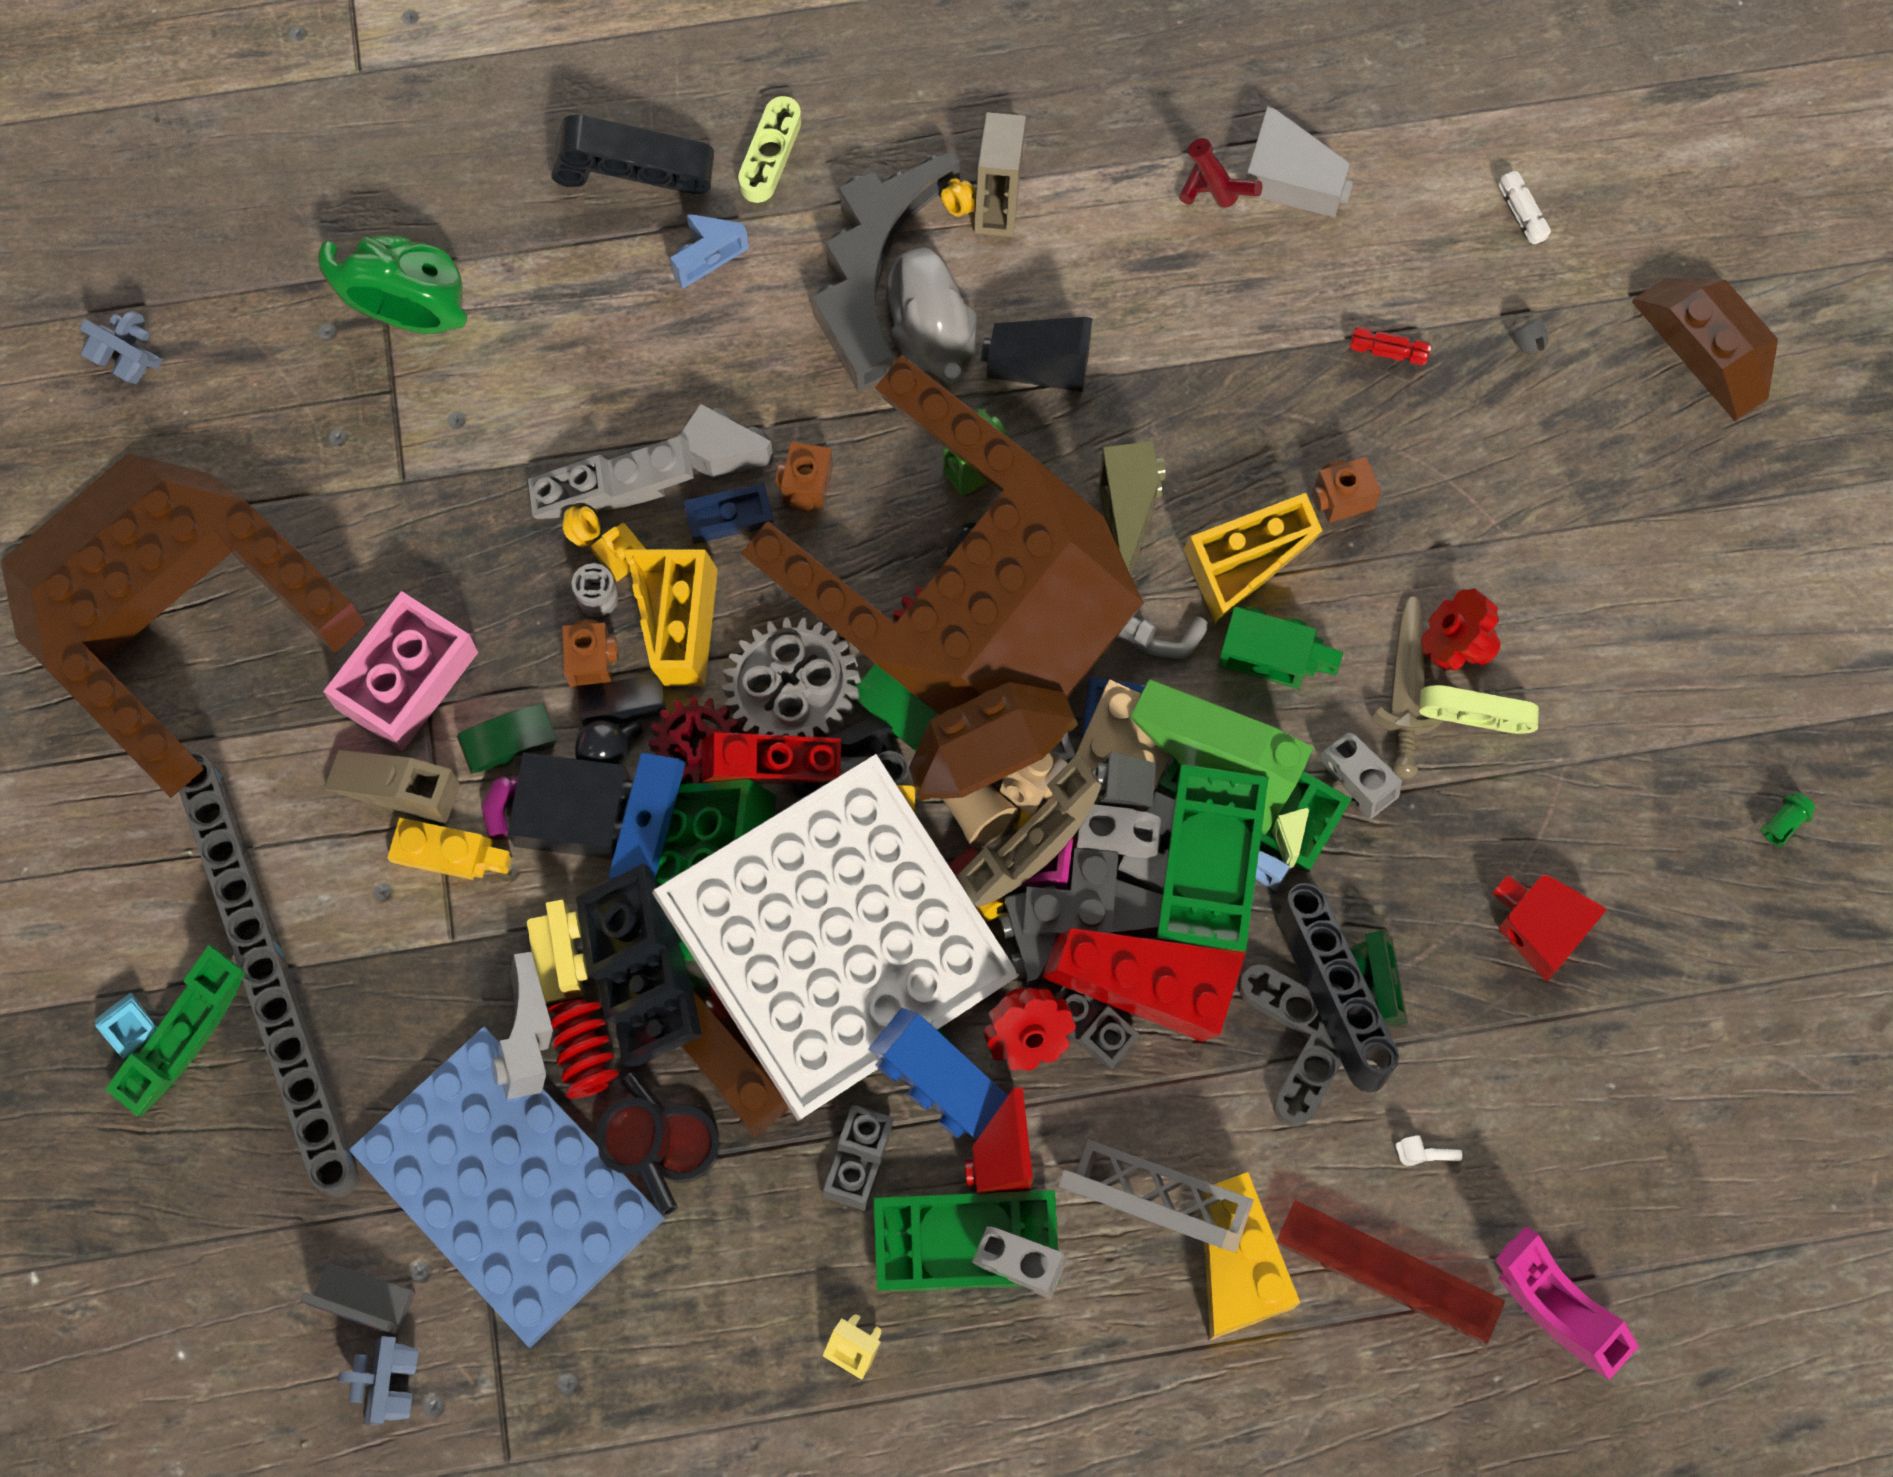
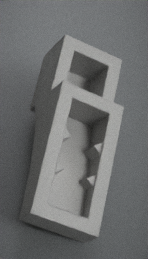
[491,952,553,1100]

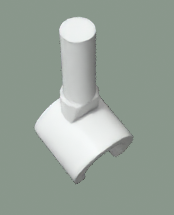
[1396,1136,1462,1166]

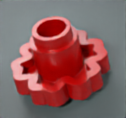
[1421,588,1501,671]
[984,988,1076,1071]

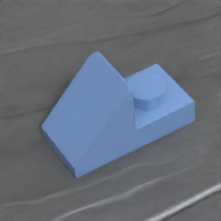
[670,215,749,289]

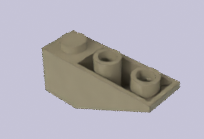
[324,750,460,824]

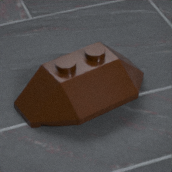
[1632,278,1778,421]
[909,682,1078,800]

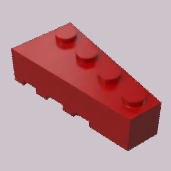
[1042,928,1246,1042]

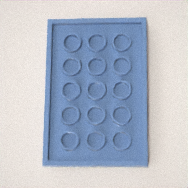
[349,1027,665,1348]

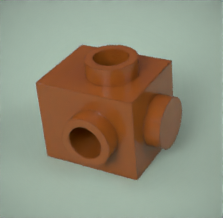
[776,442,833,511]
[1312,457,1381,523]
[562,619,618,688]

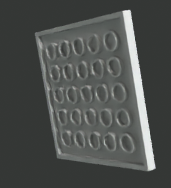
[652,754,1020,1121]

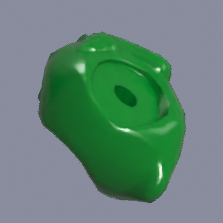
[318,235,467,335]

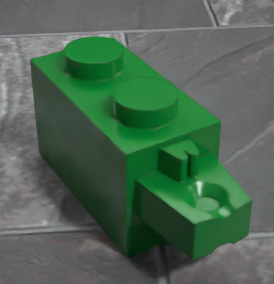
[1218,606,1343,689]

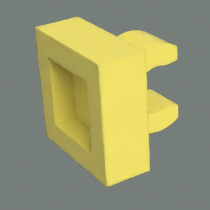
[823,1314,881,1380]

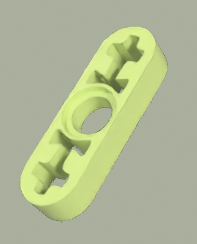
[738,96,801,203]
[1419,685,1539,734]

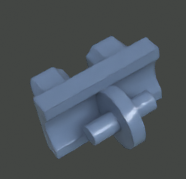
[79,311,163,384]
[338,1336,418,1425]

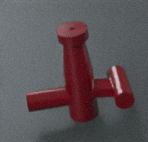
[1179,138,1263,208]

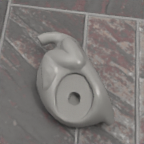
[886,248,977,385]

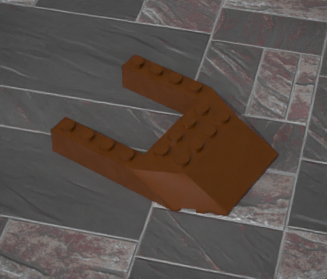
[741,355,1144,715]
[1,453,367,798]

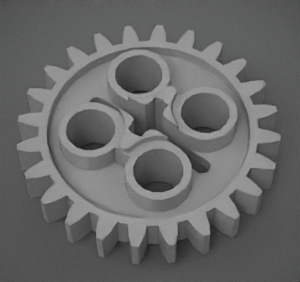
[722,617,861,738]

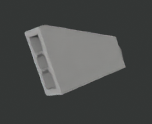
[1246,107,1353,218]

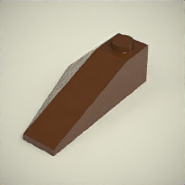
[680,981,790,1138]

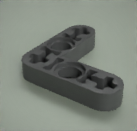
[1239,964,1358,1127]

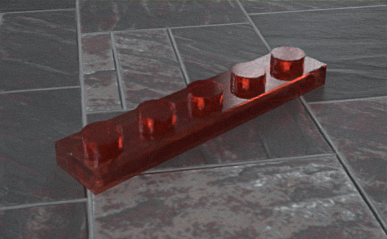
[1276,1200,1506,1344]

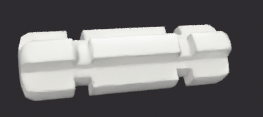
[1499,171,1551,244]

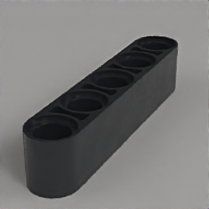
[1277,883,1399,1092]

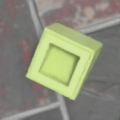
[1272,808,1309,868]

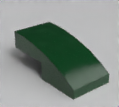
[457,703,557,774]

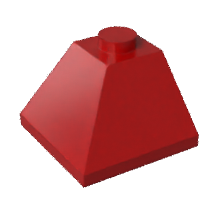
[964,1087,1033,1193]

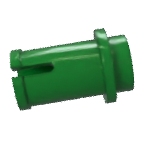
[1760,792,1816,847]

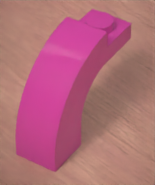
[1495,1226,1639,1380]

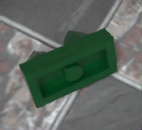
[1350,930,1408,1026]

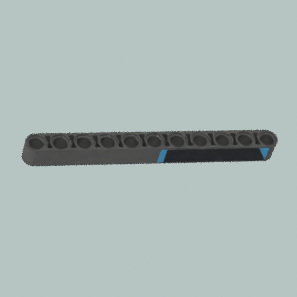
[179,753,359,1198]

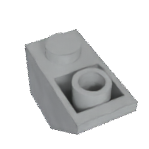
[679,404,774,479]

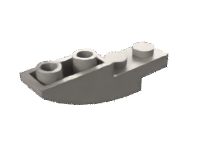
[528,435,694,519]

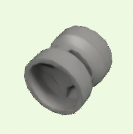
[571,563,619,618]

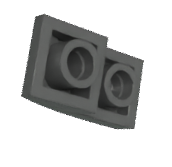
[1053,986,1141,1069]
[822,1105,894,1211]

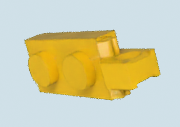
[387,817,513,880]

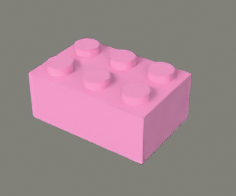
[323,591,478,752]

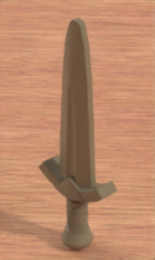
[1372,597,1443,779]

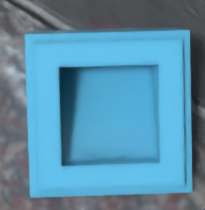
[95,993,157,1059]

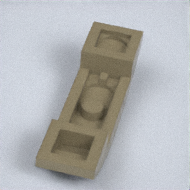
[956,755,1101,907]

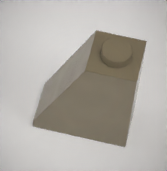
[974,112,1026,237]

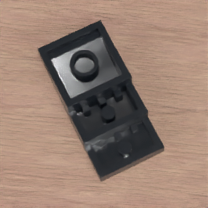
[576,864,702,1068]

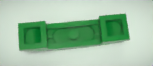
[105,945,245,1116]

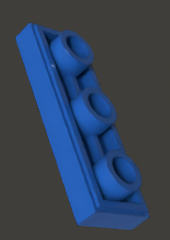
[608,752,685,880]

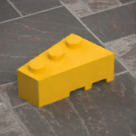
[1183,493,1322,624]
[624,550,718,686]
[1202,1172,1301,1341]

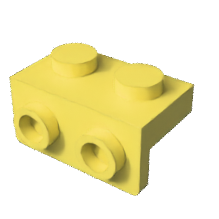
[527,899,588,1004]

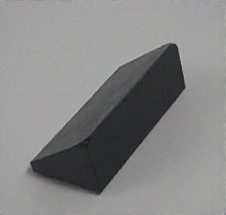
[577,674,667,727]

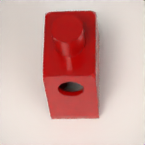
[1492,874,1607,981]

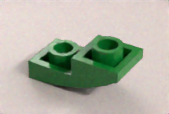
[856,664,939,752]

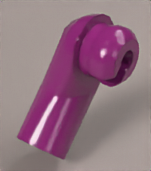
[481,776,518,840]

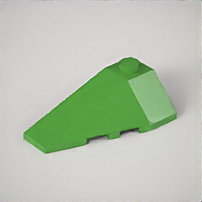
[1130,679,1314,834]

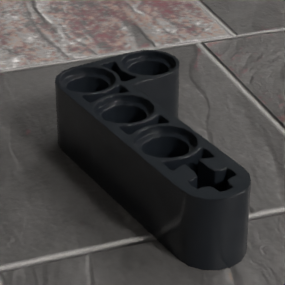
[551,114,714,194]

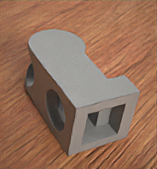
[1320,732,1402,820]
[1076,804,1161,858]
[972,1227,1067,1299]

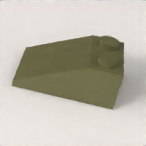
[1099,441,1165,576]

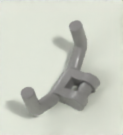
[1117,616,1210,660]

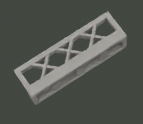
[1058,1139,1254,1253]

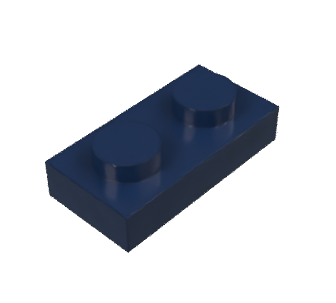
[684,483,774,544]

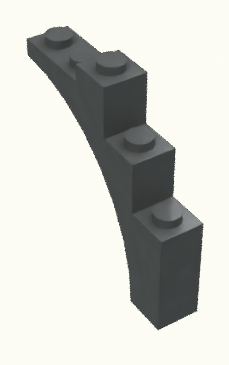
[812,150,960,392]

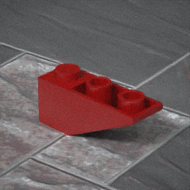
[702,732,841,784]

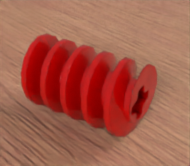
[547,1000,619,1099]

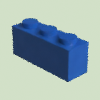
[868,1007,1008,1140]

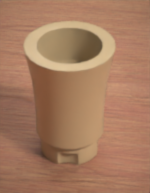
[942,784,1019,848]

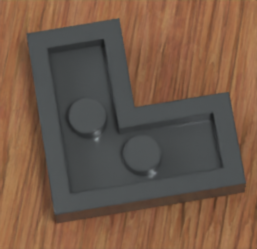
[1023,848,1118,937]

